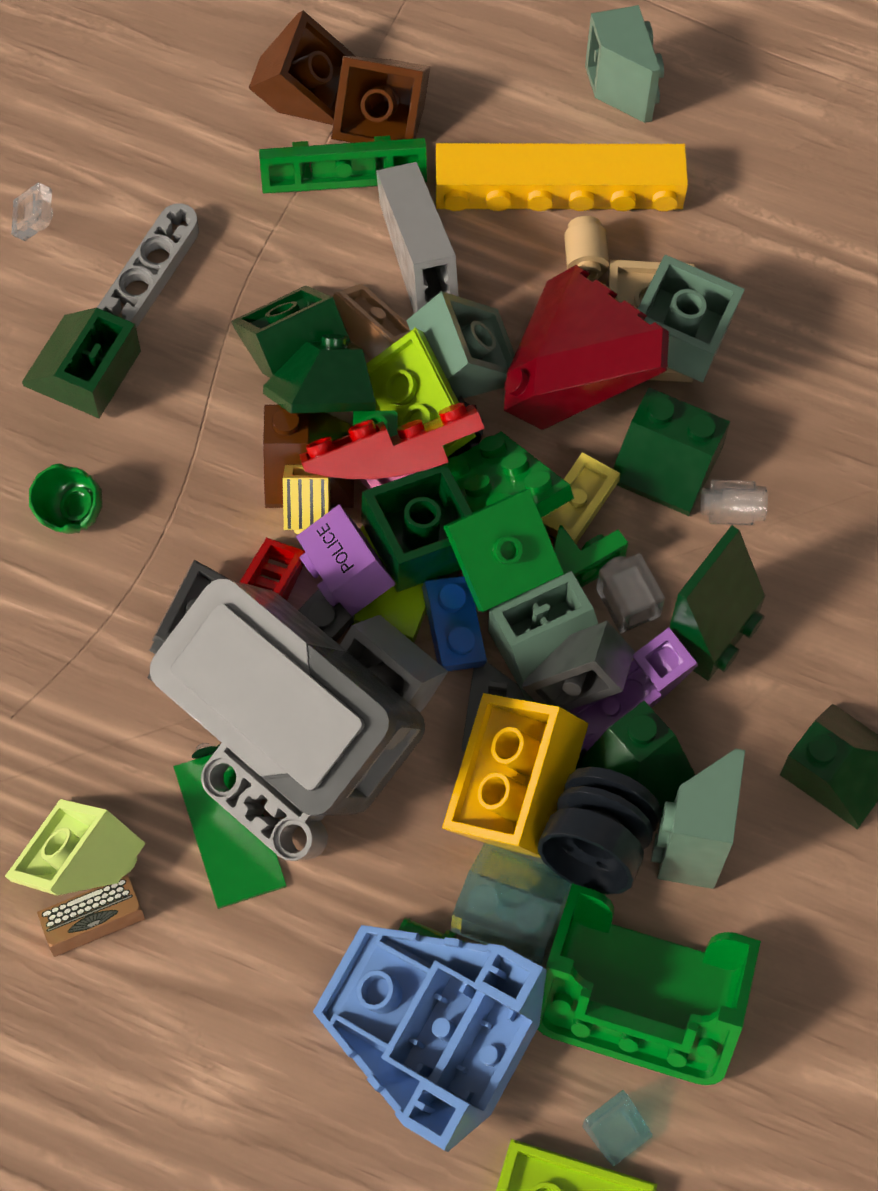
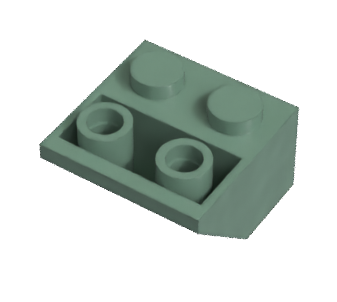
[585,5,664,123]
[488,571,598,702]

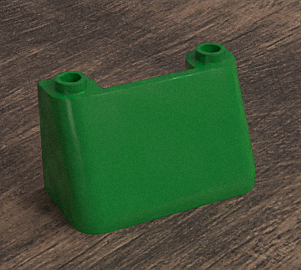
[537,883,761,1085]

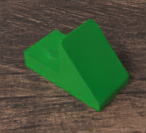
[548,525,628,588]

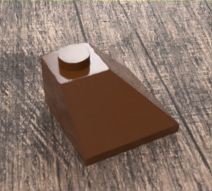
[249,10,356,125]
[331,56,431,143]
[263,405,354,508]

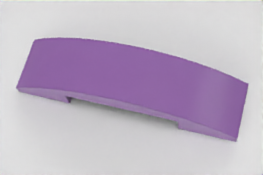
[568,627,698,761]

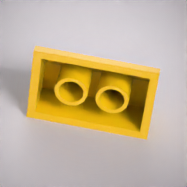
[442,693,589,858]

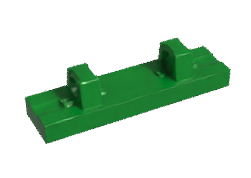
[259,135,427,194]

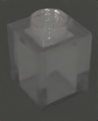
[596,553,665,634]

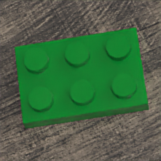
[446,431,574,518]

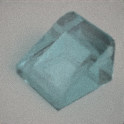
[582,1090,653,1167]

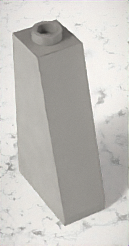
[376,162,459,313]

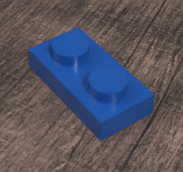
[422,576,487,671]

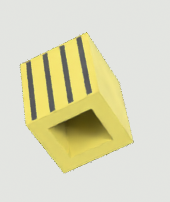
[283,465,330,534]

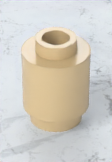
[564,216,609,281]

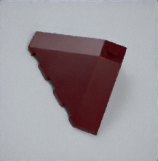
[504,265,669,430]

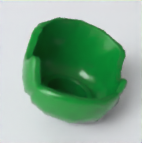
[29,463,102,534]

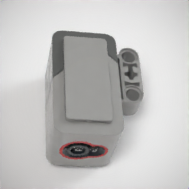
[150,579,425,861]

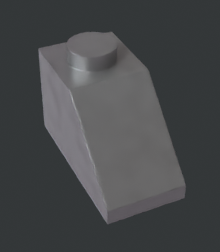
[522,621,635,711]

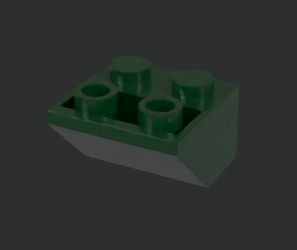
[22,308,141,419]

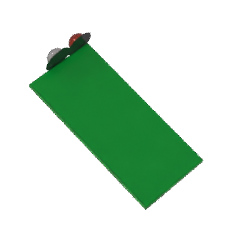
[173,742,287,909]

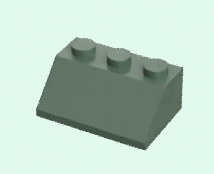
[651,749,745,889]

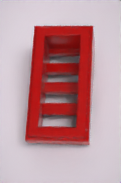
[240,537,305,601]

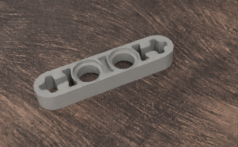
[97,203,199,328]

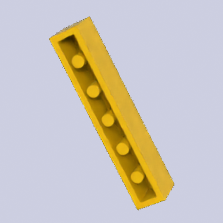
[435,143,688,211]

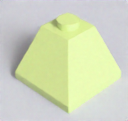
[5,799,146,896]

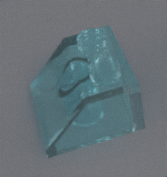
[451,843,571,965]

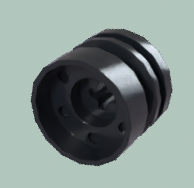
[537,766,662,895]

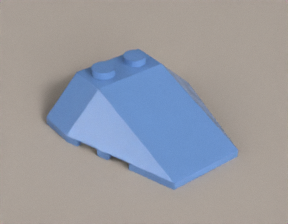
[313,925,547,1152]

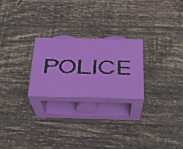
[296,504,396,616]

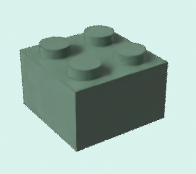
[638,255,745,383]

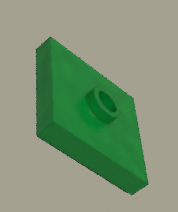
[443,489,564,612]

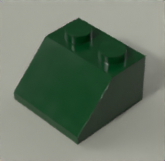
[231,285,351,378]
[613,387,730,516]

